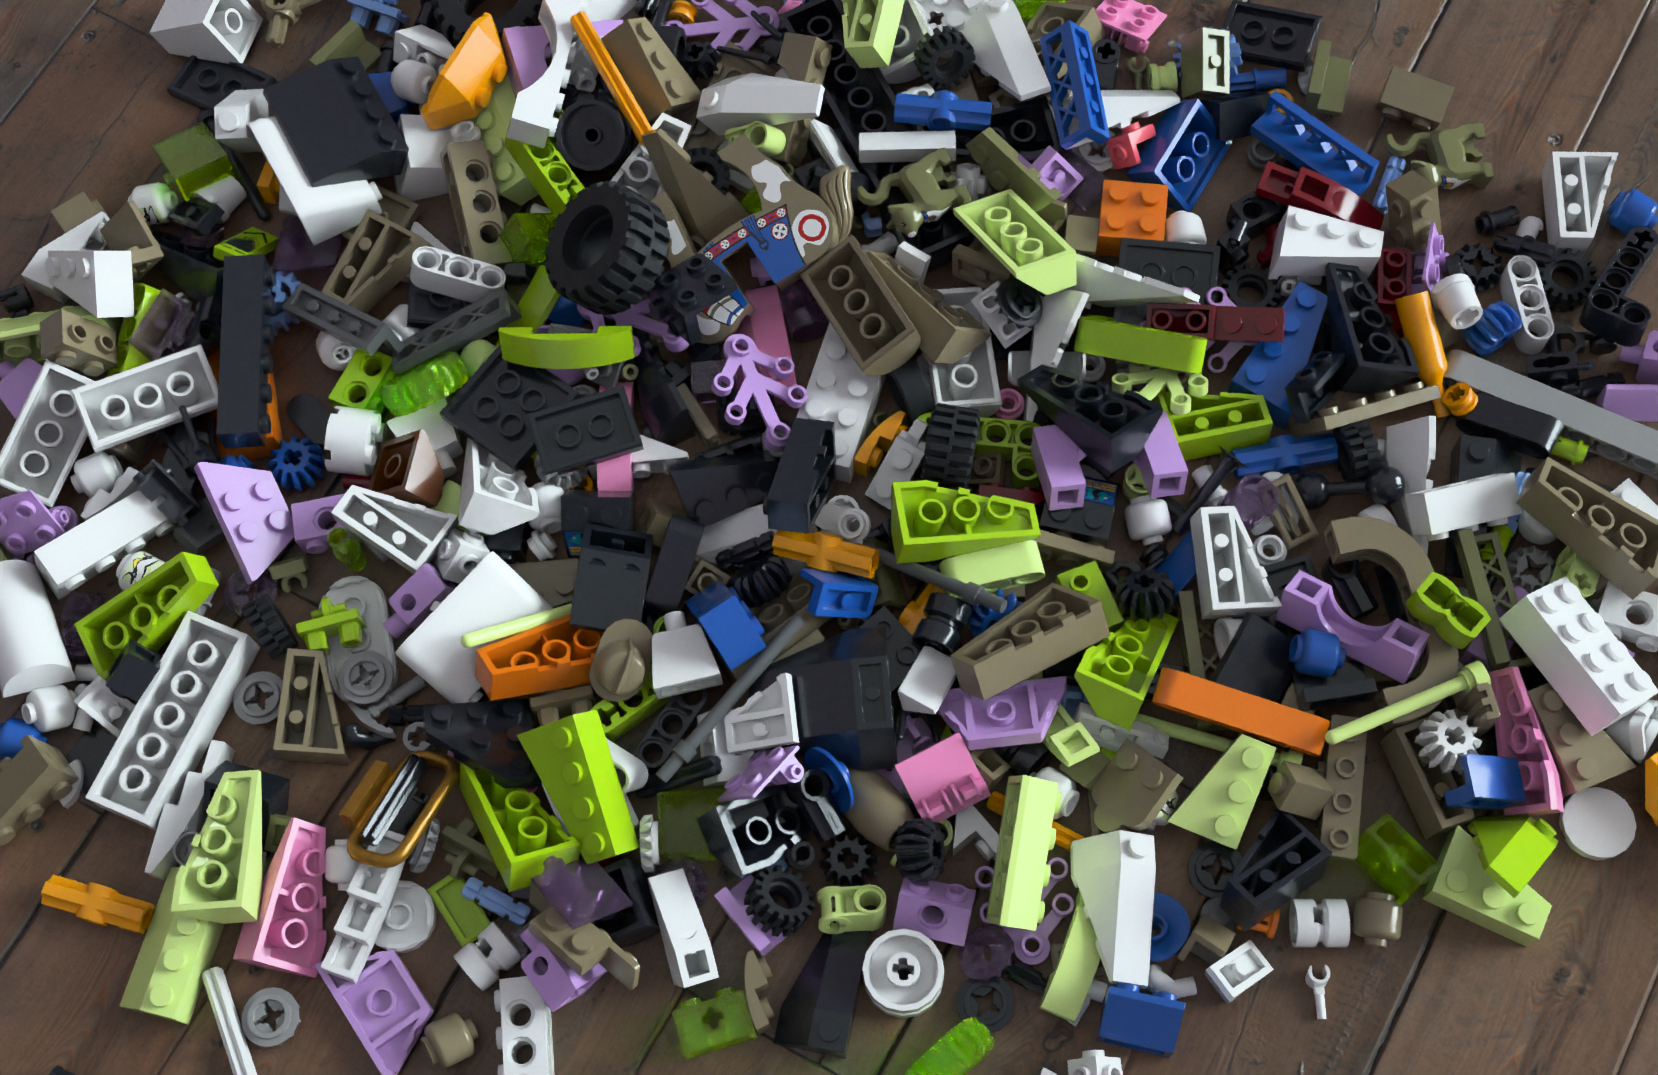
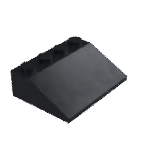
[263,56,409,187]

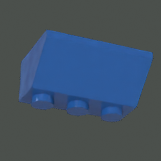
[1127,99,1232,212]

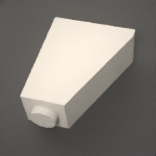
[214,89,269,153]

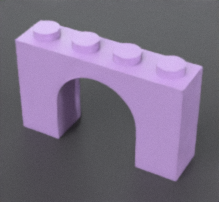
[501,19,623,99]
[1031,412,1188,511]

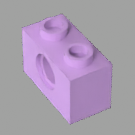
[291,494,361,554]
[893,878,976,947]

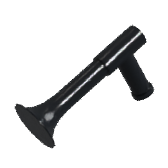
[1157,446,1248,535]

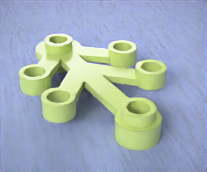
[1112,362,1208,415]

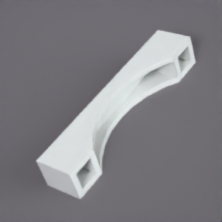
[506,0,588,148]

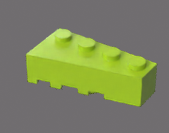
[517,709,640,865]

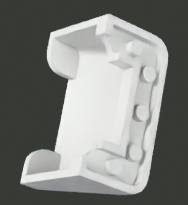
[248,116,383,246]
[395,551,553,704]

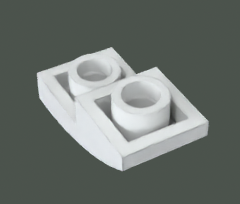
[80,466,139,521]

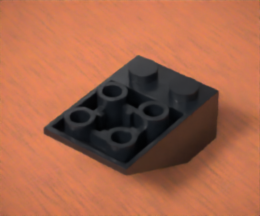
[569,523,653,632]

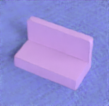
[1018,145,1084,202]
[714,875,793,957]

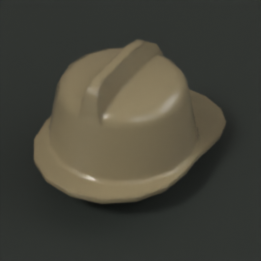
[589,619,652,702]

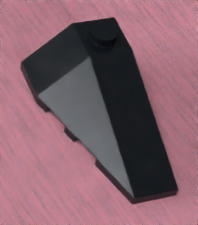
[923,96,1062,161]
[632,327,695,447]

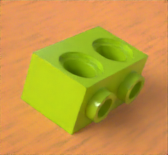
[328,349,401,414]

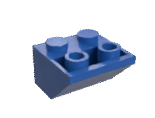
[1096,982,1185,1058]

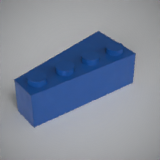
[1228,281,1328,430]

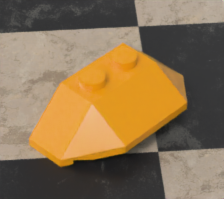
[420,12,509,130]

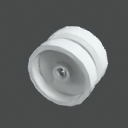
[862,928,944,1019]

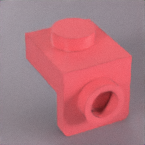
[1106,121,1156,170]

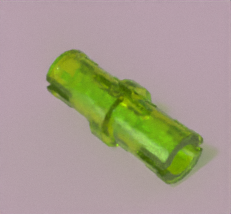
[327,527,367,572]

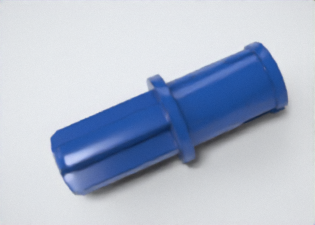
[1230,68,1287,93]

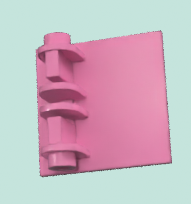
[1095,0,1167,53]
[894,732,991,823]

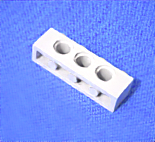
[1598,581,1658,652]
[494,976,555,1075]

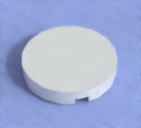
[1559,787,1637,861]
[375,880,437,953]

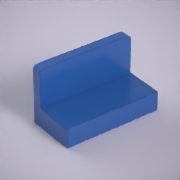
[800,568,879,619]
[1444,754,1526,810]

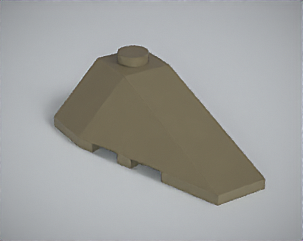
[641,128,750,252]

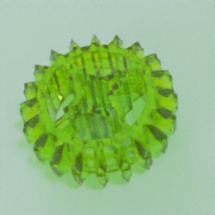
[380,351,469,416]
[904,1017,995,1075]

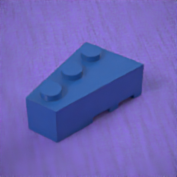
[685,580,767,670]

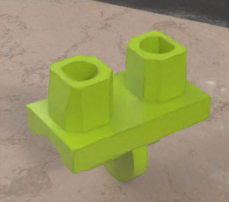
[296,597,367,655]

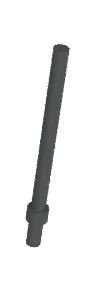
[863,541,1007,613]
[655,614,806,784]

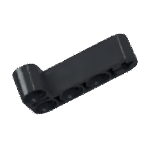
[1579,226,1658,347]

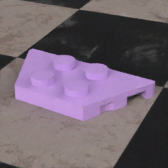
[193,462,294,585]
[937,676,1067,750]
[314,950,434,1075]

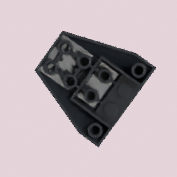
[749,626,898,771]

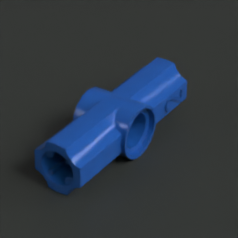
[894,90,992,131]
[1231,433,1338,480]

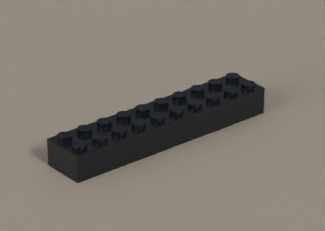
[779,0,974,273]

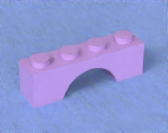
[1275,570,1430,684]

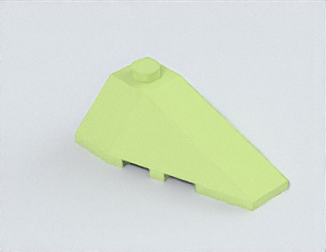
[171,770,262,924]

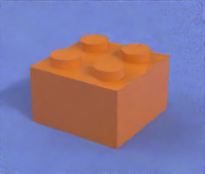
[1095,180,1168,257]

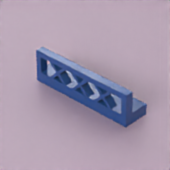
[1040,20,1110,149]
[1249,90,1380,196]

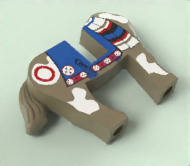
[650,133,853,344]

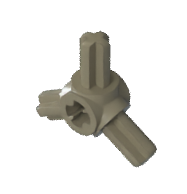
[256,0,323,48]

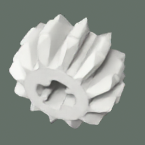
[1414,710,1482,774]

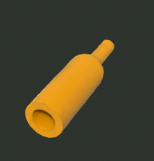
[1395,290,1450,418]

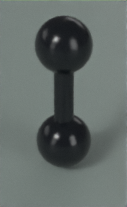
[1294,466,1405,510]

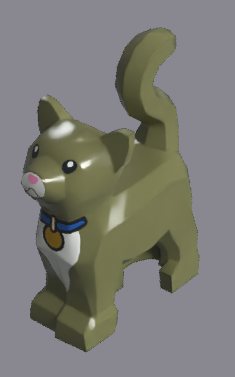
[1384,123,1494,189]
[856,147,971,237]

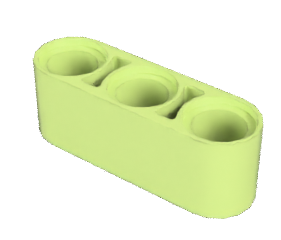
[939,540,1046,599]

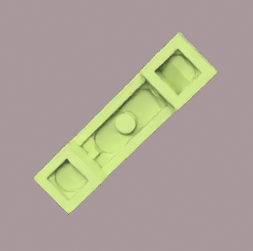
[1023,671,1100,767]
[1039,890,1101,1023]

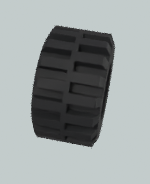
[921,403,980,490]

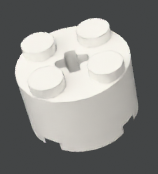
[324,406,387,476]

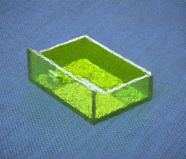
[152,122,236,202]
[657,788,731,861]

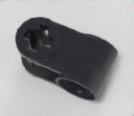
[1092,39,1120,90]

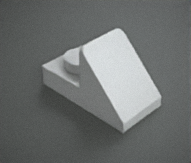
[74,675,136,738]
[953,805,999,861]
[1204,940,1274,1004]

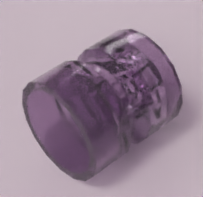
[779,281,830,342]
[1217,474,1279,533]

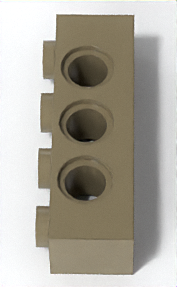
[440,140,514,270]

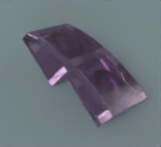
[60,591,105,664]

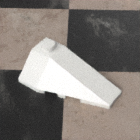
[961,0,1051,101]
[1047,90,1181,150]
[1070,830,1156,989]

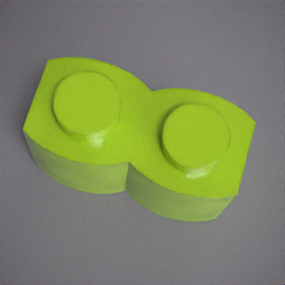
[1405,572,1491,649]

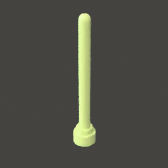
[461,603,572,648]
[1325,661,1491,745]
[1135,714,1304,771]

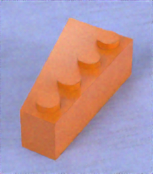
[475,614,604,701]

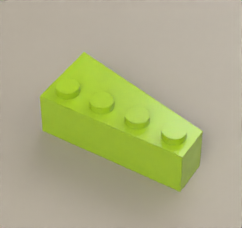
[74,551,219,681]
[459,762,580,892]

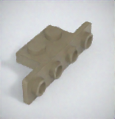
[1315,714,1367,861]
[529,877,640,990]

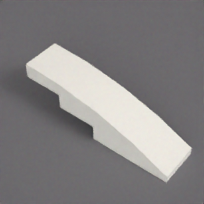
[144,740,235,880]
[320,830,405,983]

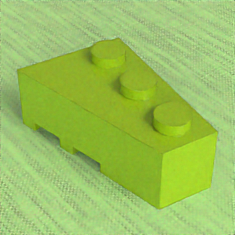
[1153,388,1273,461]

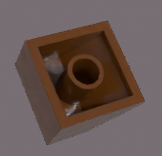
[368,429,445,508]

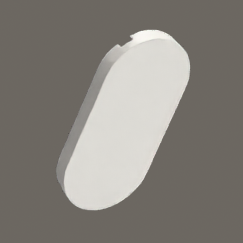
[319,576,399,707]

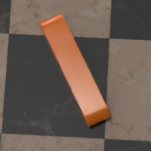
[1152,667,1330,757]

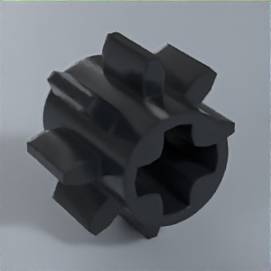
[680,41,721,80]

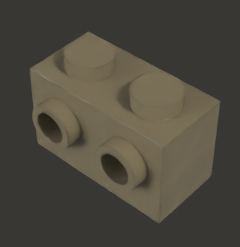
[1375,66,1455,131]
[1385,170,1442,253]
[40,309,118,377]

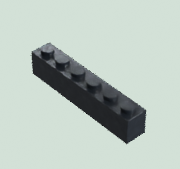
[216,254,276,448]

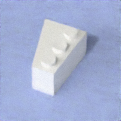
[1541,151,1619,257]
[1268,205,1384,280]

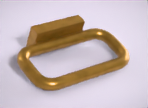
[339,750,460,868]

